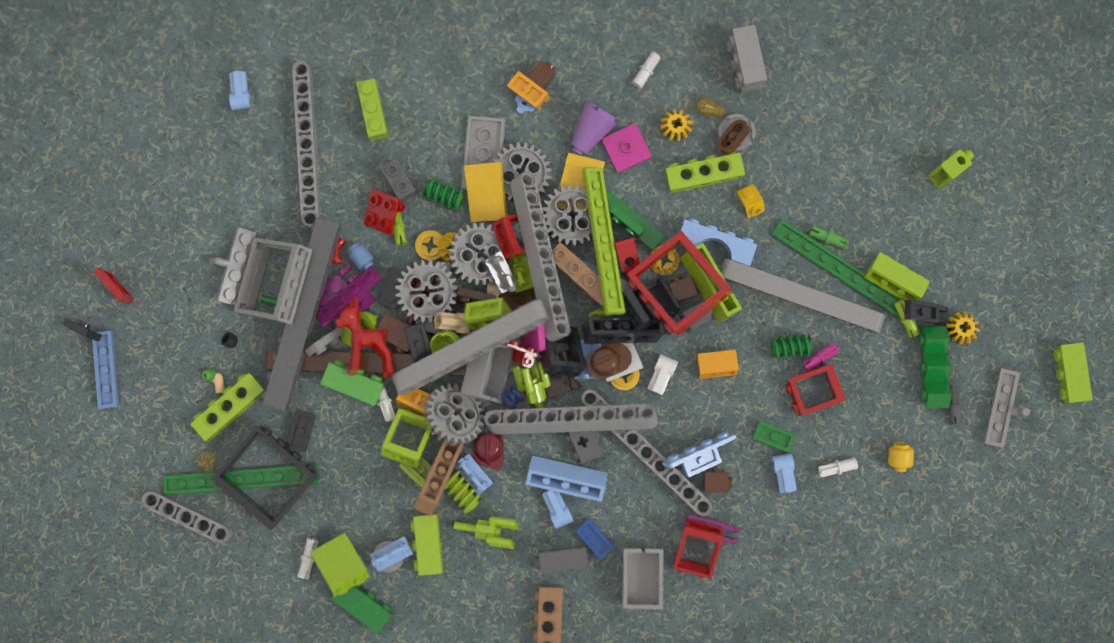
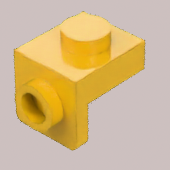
[736,184,765,218]

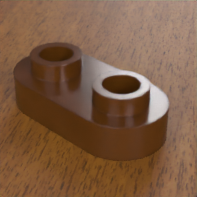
[717,119,750,154]

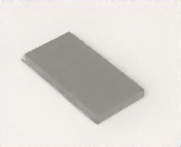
[461,115,506,191]

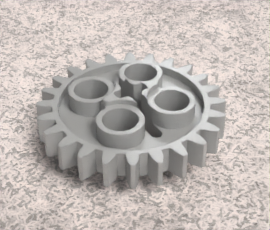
[492,142,552,202]
[542,184,593,247]
[447,223,504,285]
[395,259,458,322]
[423,384,485,446]

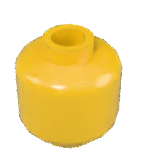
[888,442,914,472]

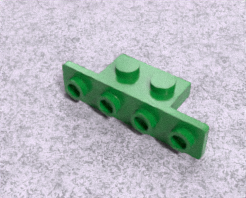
[606,189,664,250]

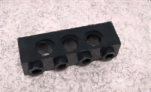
[581,316,664,344]

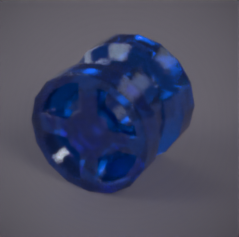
[500,385,524,409]

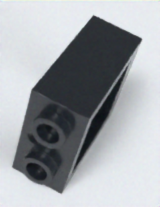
[539,327,587,378]

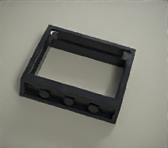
[211,425,319,530]

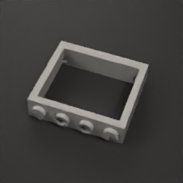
[234,238,313,325]

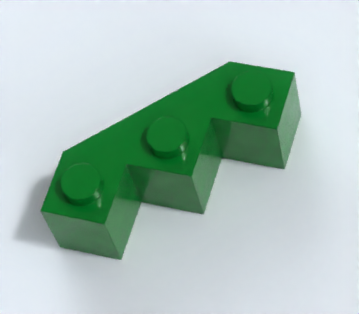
[918,326,952,408]

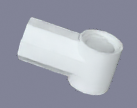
[647,354,678,395]

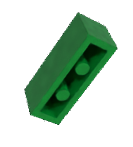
[331,584,394,634]

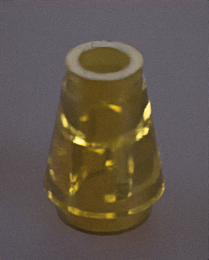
[696,96,725,118]

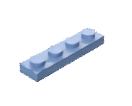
[92,331,119,409]

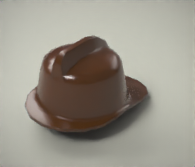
[586,343,632,379]

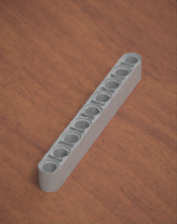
[292,61,321,229]
[511,171,570,342]
[720,259,886,334]
[392,300,549,396]
[581,390,712,516]
[484,404,658,434]

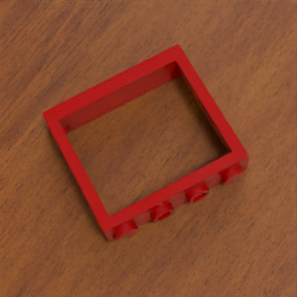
[627,231,732,337]

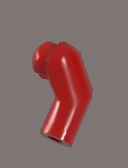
[332,236,346,265]

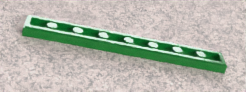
[771,219,901,319]
[163,464,319,495]

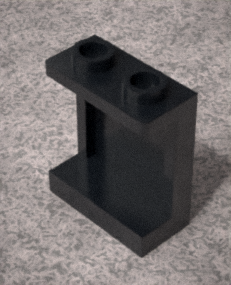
[622,276,681,331]

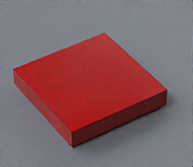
[93,267,134,305]

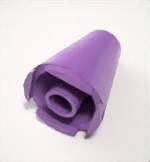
[571,100,619,155]

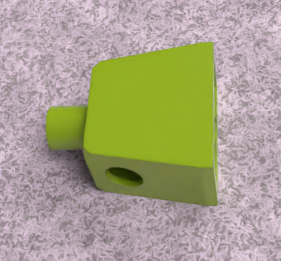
[928,149,974,190]

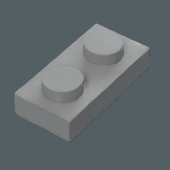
[305,327,344,357]

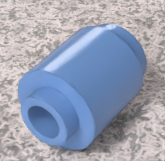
[347,242,375,271]

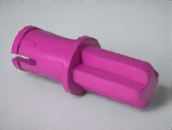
[802,343,839,372]

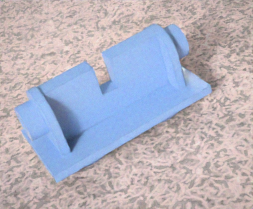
[454,453,493,494]
[369,536,413,572]

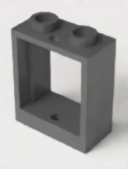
[535,546,588,573]

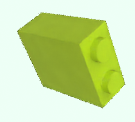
[310,533,369,597]

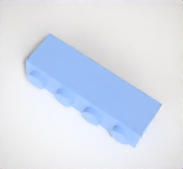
[526,456,608,502]

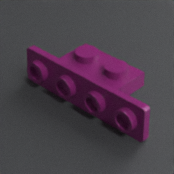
[316,266,382,327]

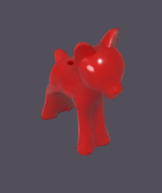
[334,297,394,378]

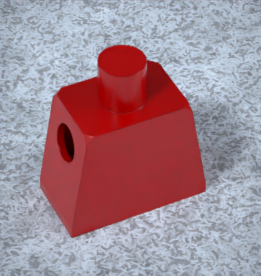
[614,238,640,281]

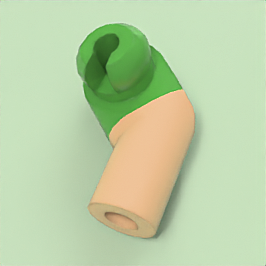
[202,369,225,394]

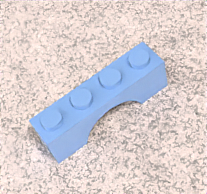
[679,218,758,266]

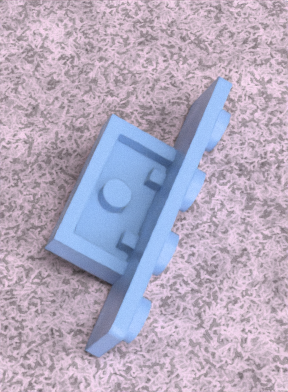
[662,432,736,477]

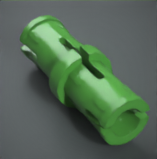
[809,225,849,250]

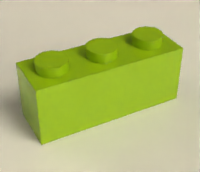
[356,78,389,142]
[864,252,930,301]
[1053,343,1093,404]
[410,514,444,576]

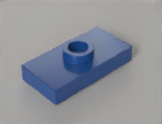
[575,518,615,560]

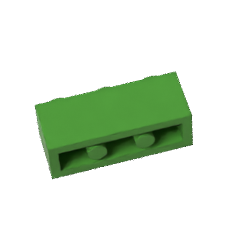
[321,359,386,406]

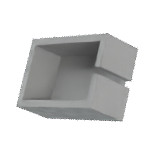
[726,25,767,93]
[461,344,514,404]
[622,547,663,609]

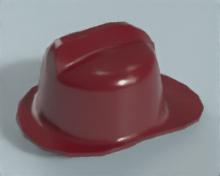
[473,432,504,471]

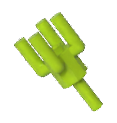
[512,359,550,408]
[454,516,519,550]

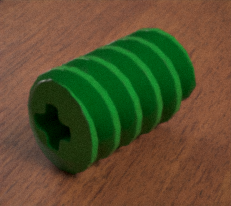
[422,176,465,213]
[770,334,812,361]

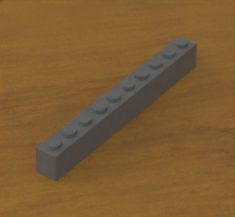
[261,218,342,411]

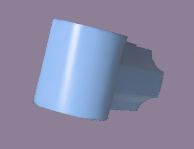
[229,71,252,110]
[771,453,797,494]
[542,490,574,529]

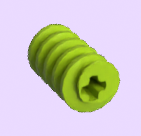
[444,470,483,514]

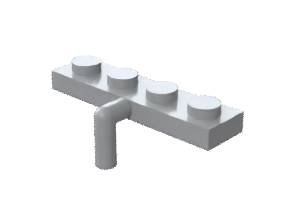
[209,227,256,306]
[983,368,1030,448]

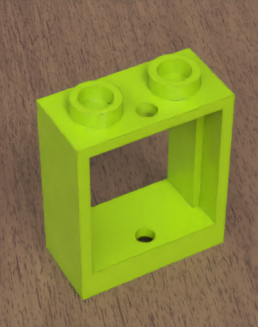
[465,298,519,338]
[381,408,434,468]

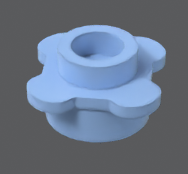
[515,95,535,114]

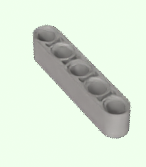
[142,491,233,543]

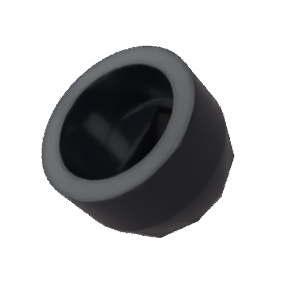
[221,332,238,348]

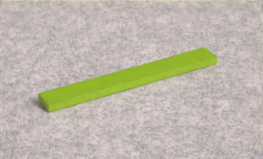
[582,168,625,315]

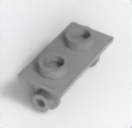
[485,251,517,293]

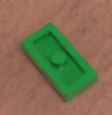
[752,420,796,453]

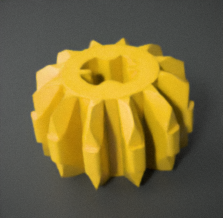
[660,109,693,142]
[946,312,980,344]

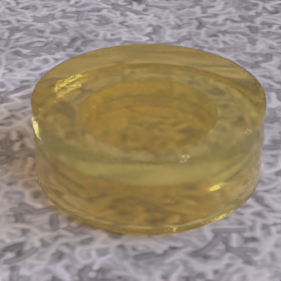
[197,451,217,471]

